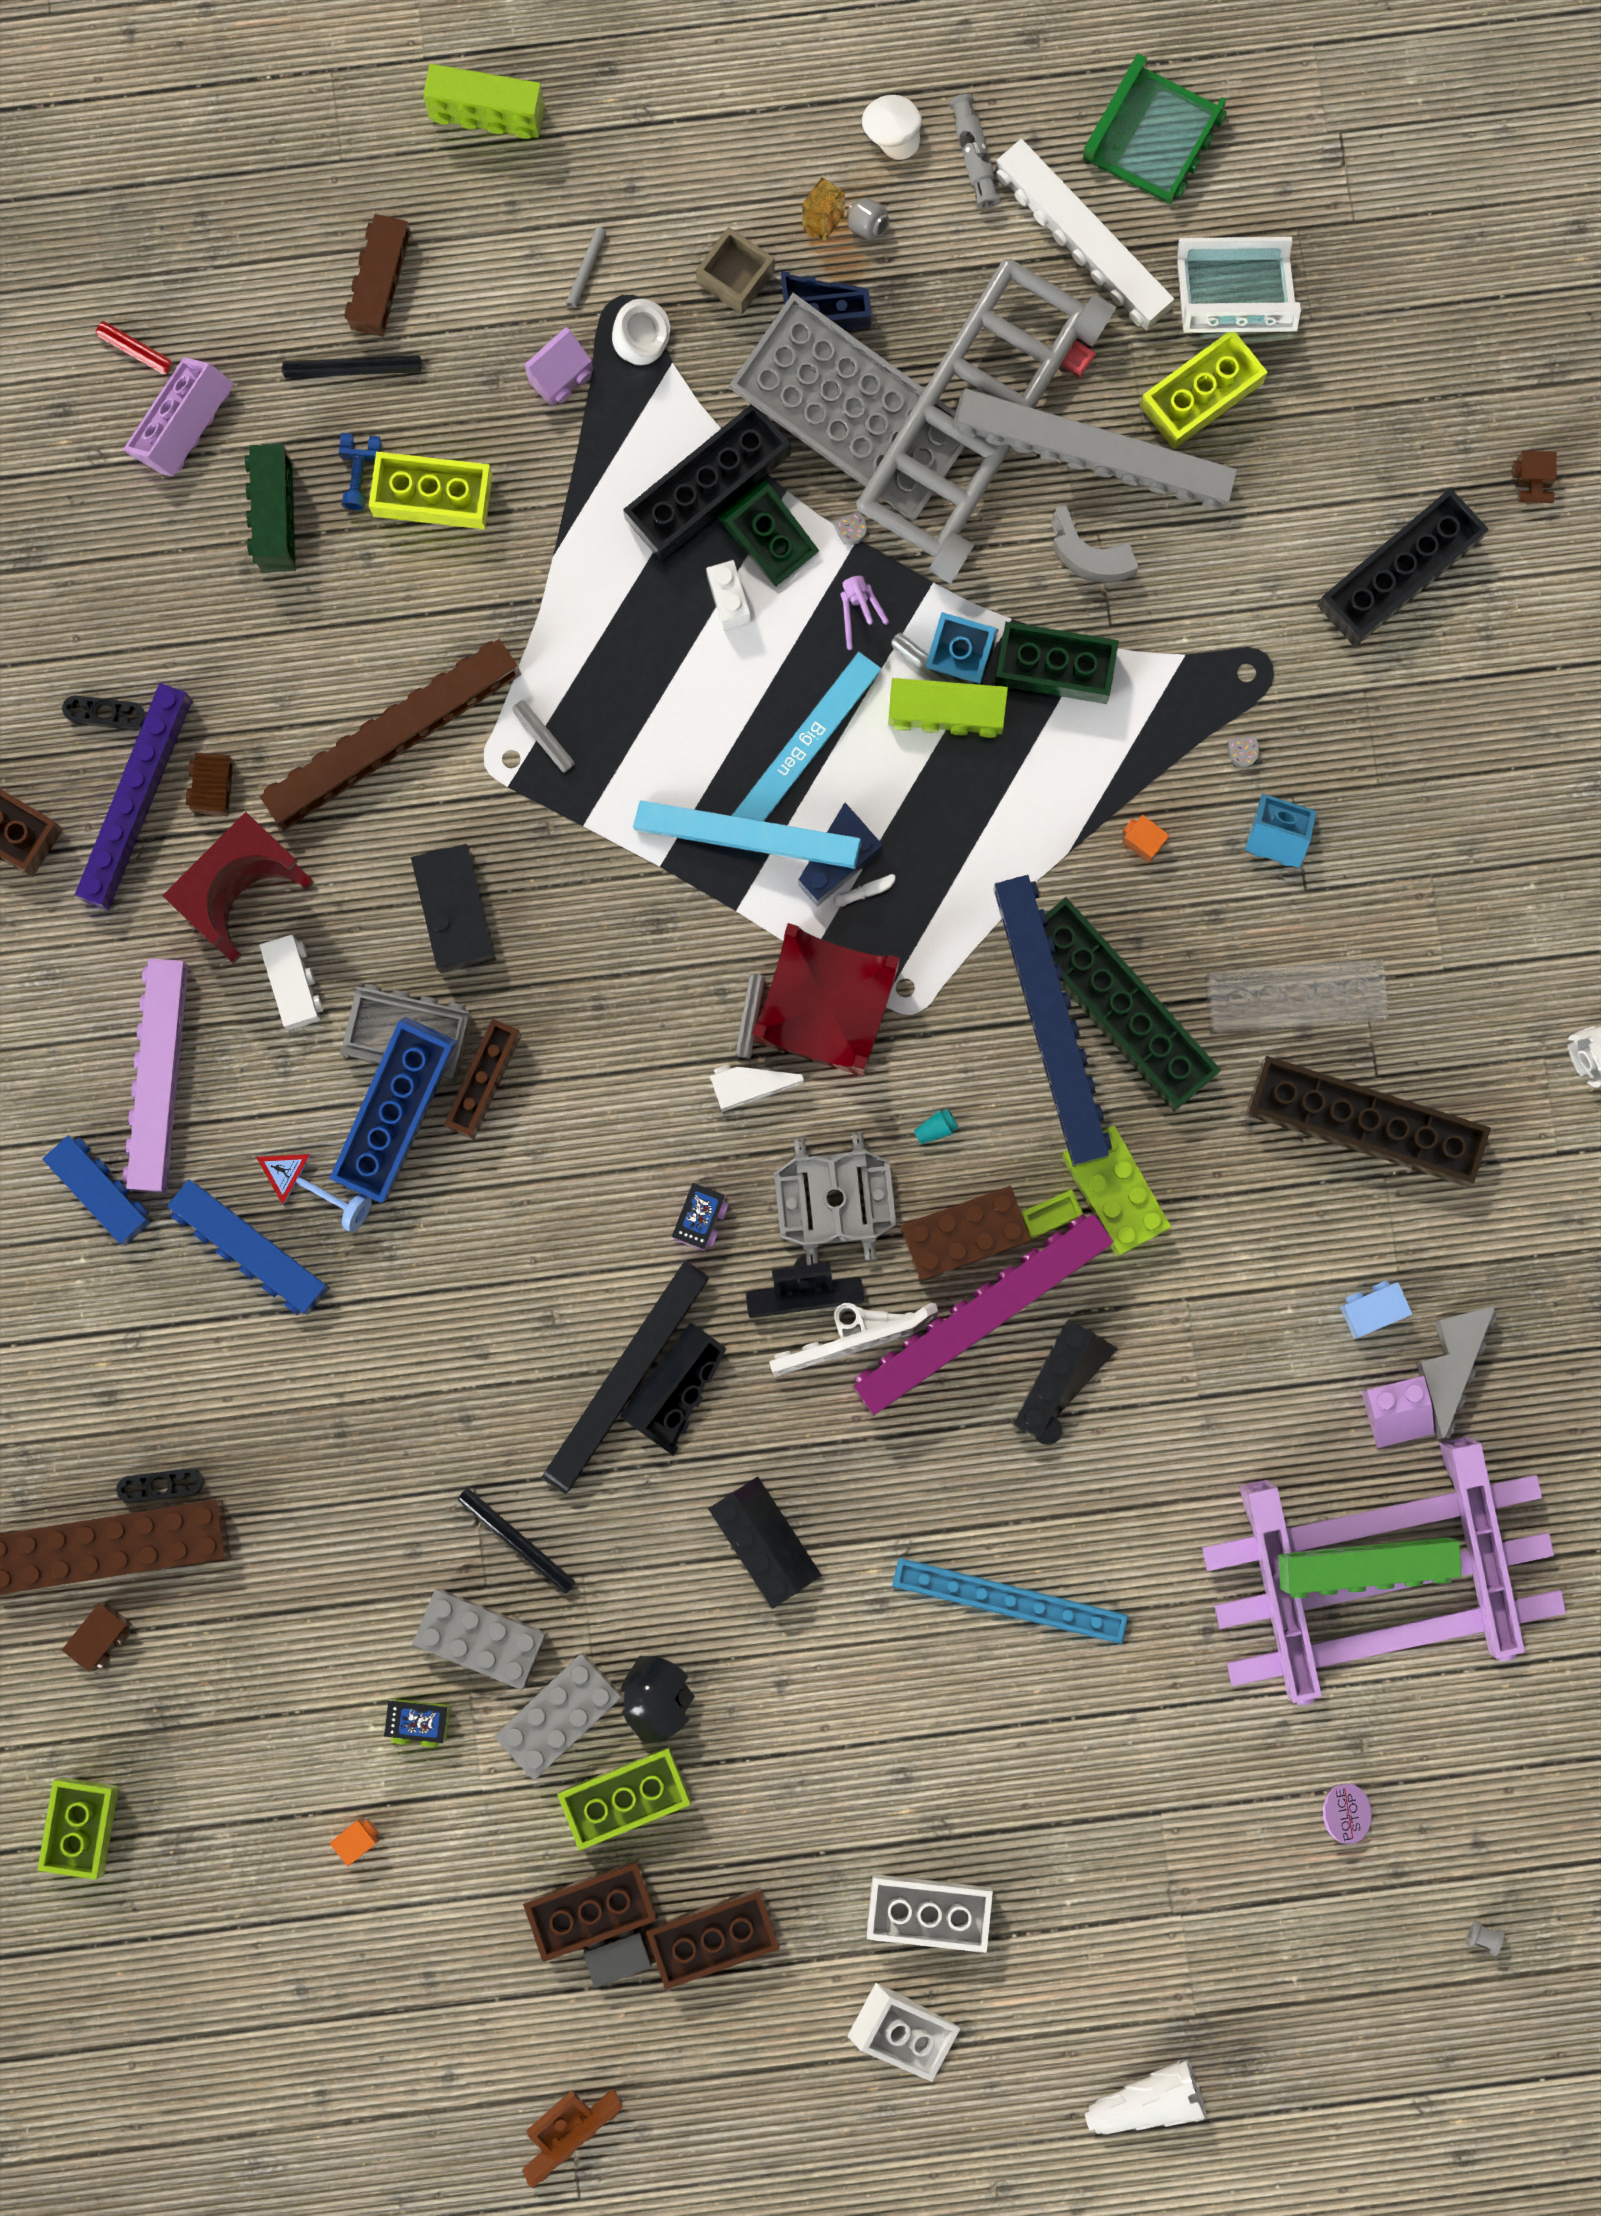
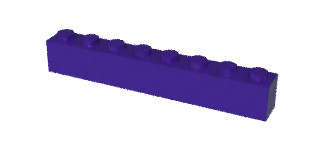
[75,683,193,911]

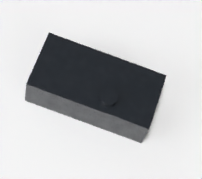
[411,844,496,973]

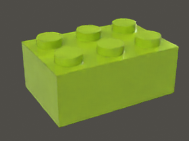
[37,1777,119,1880]

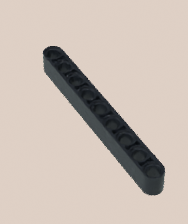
[541,1260,710,1495]

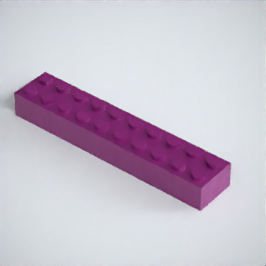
[853,1213,1114,1416]

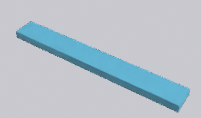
[633,800,862,869]

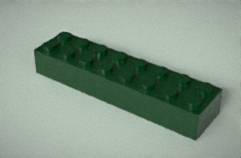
[1044,897,1221,1112]

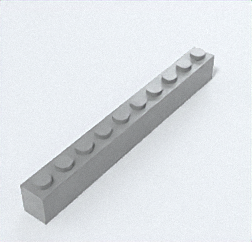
[952,388,1237,510]

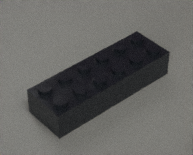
[623,404,791,562]
[1317,487,1489,647]

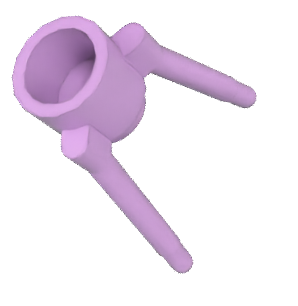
[840,575,889,650]

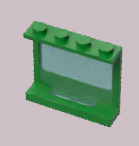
[1082,53,1227,205]

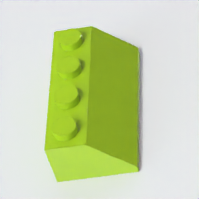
[888,678,1007,738]

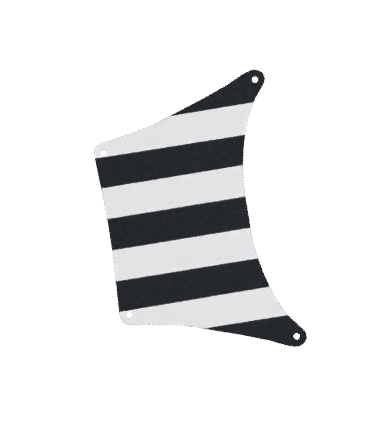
[484,295,1274,1015]

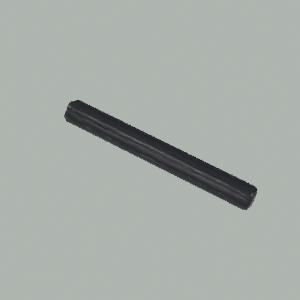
[282,355,422,378]
[458,1489,575,1593]

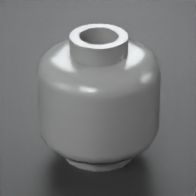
[846,198,890,240]

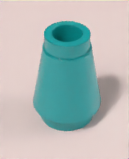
[914,1108,959,1145]

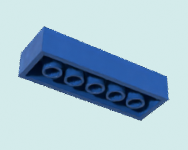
[329,1016,458,1203]

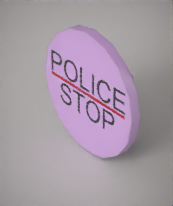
[1323,1784,1371,1844]

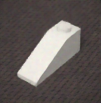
[710,1065,804,1112]

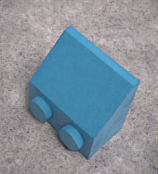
[925,612,999,684]
[1245,793,1317,868]

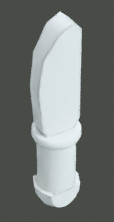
[834,874,896,907]

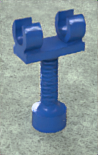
[339,433,382,510]

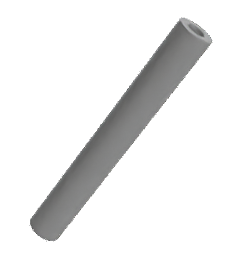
[566,227,607,308]

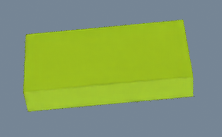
[1021,1189,1083,1240]

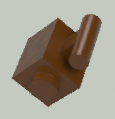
[1512,451,1557,503]

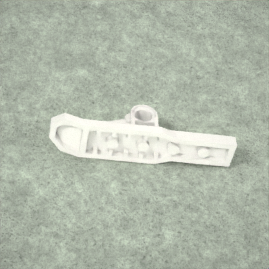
[769,1303,938,1377]

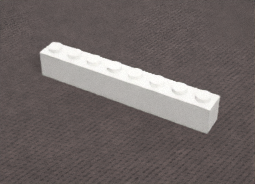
[995,138,1174,331]

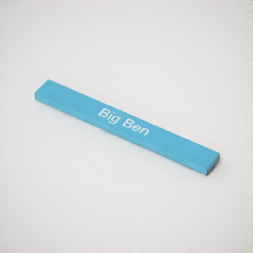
[732,652,882,822]

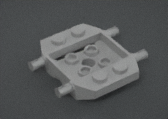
[774,1132,896,1265]

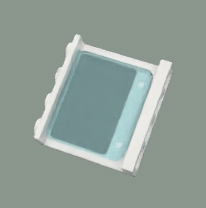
[1177,237,1301,333]

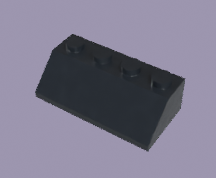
[708,1477,822,1609]

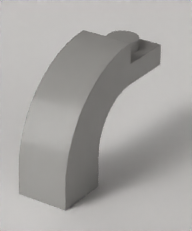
[1051,505,1139,583]

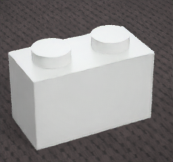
[706,560,751,630]

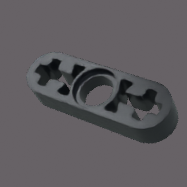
[62,695,147,731]
[116,1469,204,1503]

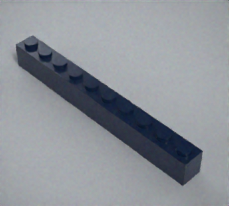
[993,874,1112,1167]

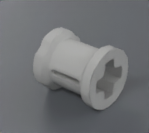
[1466,1920,1505,1957]

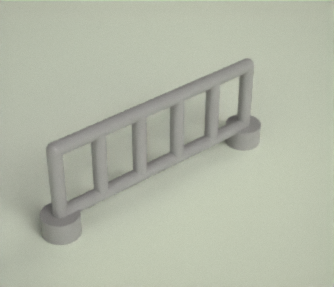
[857,259,1116,584]

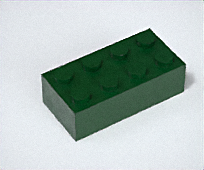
[245,444,296,573]
[994,621,1119,704]

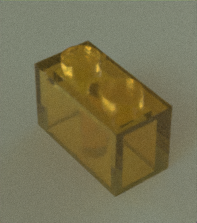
[802,177,845,241]

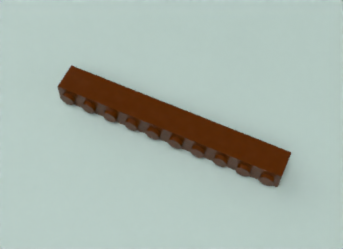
[259,639,522,831]

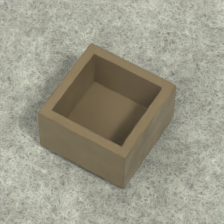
[695,227,775,314]

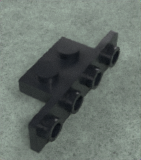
[746,1262,864,1318]

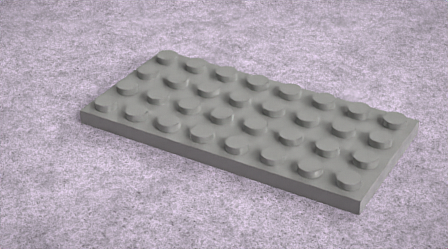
[728,293,965,521]

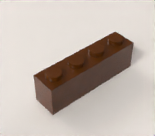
[345,214,411,337]
[444,1018,522,1140]

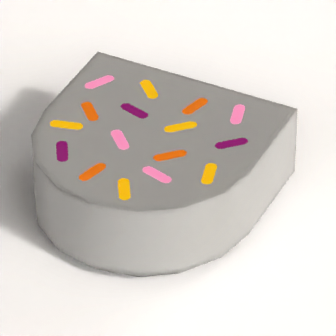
[834,511,867,545]
[1227,736,1259,768]

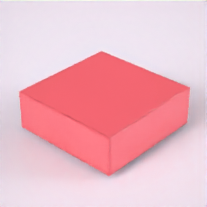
[1060,340,1096,378]

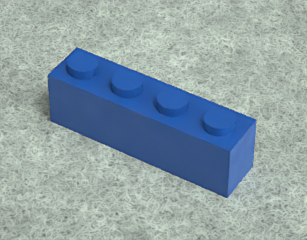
[42,1135,151,1246]

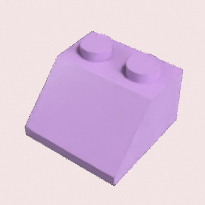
[524,327,593,407]
[1361,1376,1434,1448]

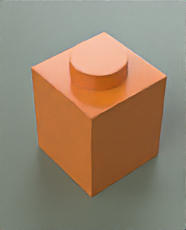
[1122,815,1170,863]
[329,1817,380,1867]

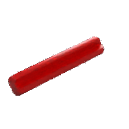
[96,321,173,374]

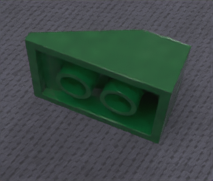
[717,481,819,587]

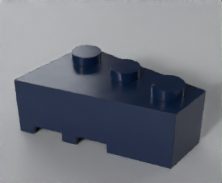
[781,271,872,331]
[798,802,883,907]

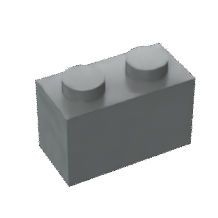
[583,1929,653,1988]

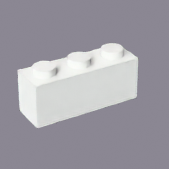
[259,934,323,1031]

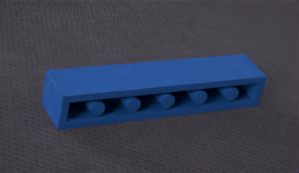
[167,1179,330,1315]

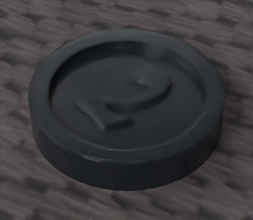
[1035,1418,1062,1445]

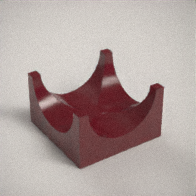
[162,812,314,964]
[752,923,900,1077]

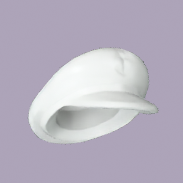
[862,95,922,160]
[612,299,670,365]

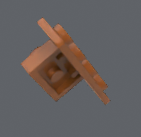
[522,2089,623,2188]

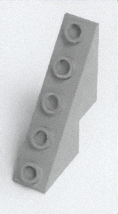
[1416,1306,1497,1439]

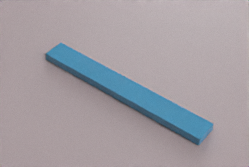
[892,1558,1129,1644]

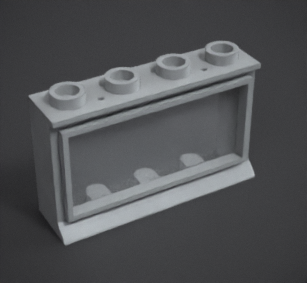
[339,984,472,1082]

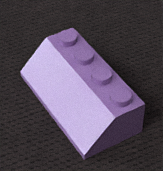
[123,357,234,477]

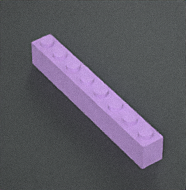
[123,958,188,1194]

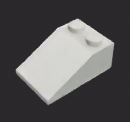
[847,1983,961,2082]

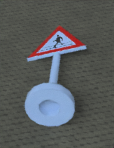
[256,1154,372,1233]

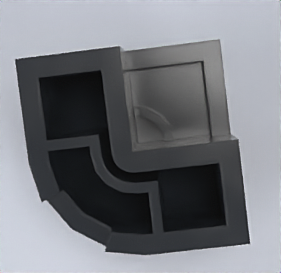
[621,1656,695,1742]

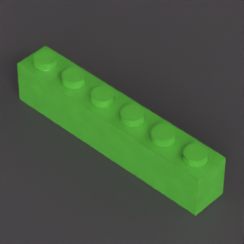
[1278,1537,1462,1598]

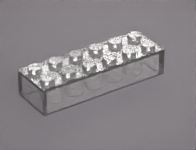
[1205,960,1389,1035]

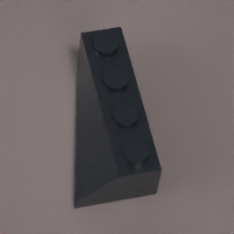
[1012,1320,1118,1438]
[620,1322,726,1456]

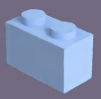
[1340,1280,1412,1339]

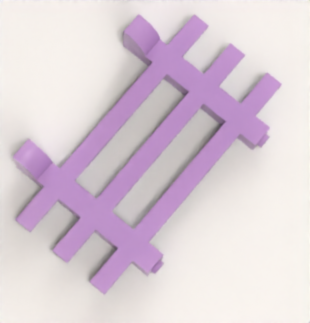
[1202,1436,1566,1705]

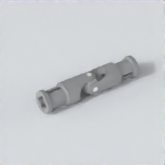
[949,94,1001,209]

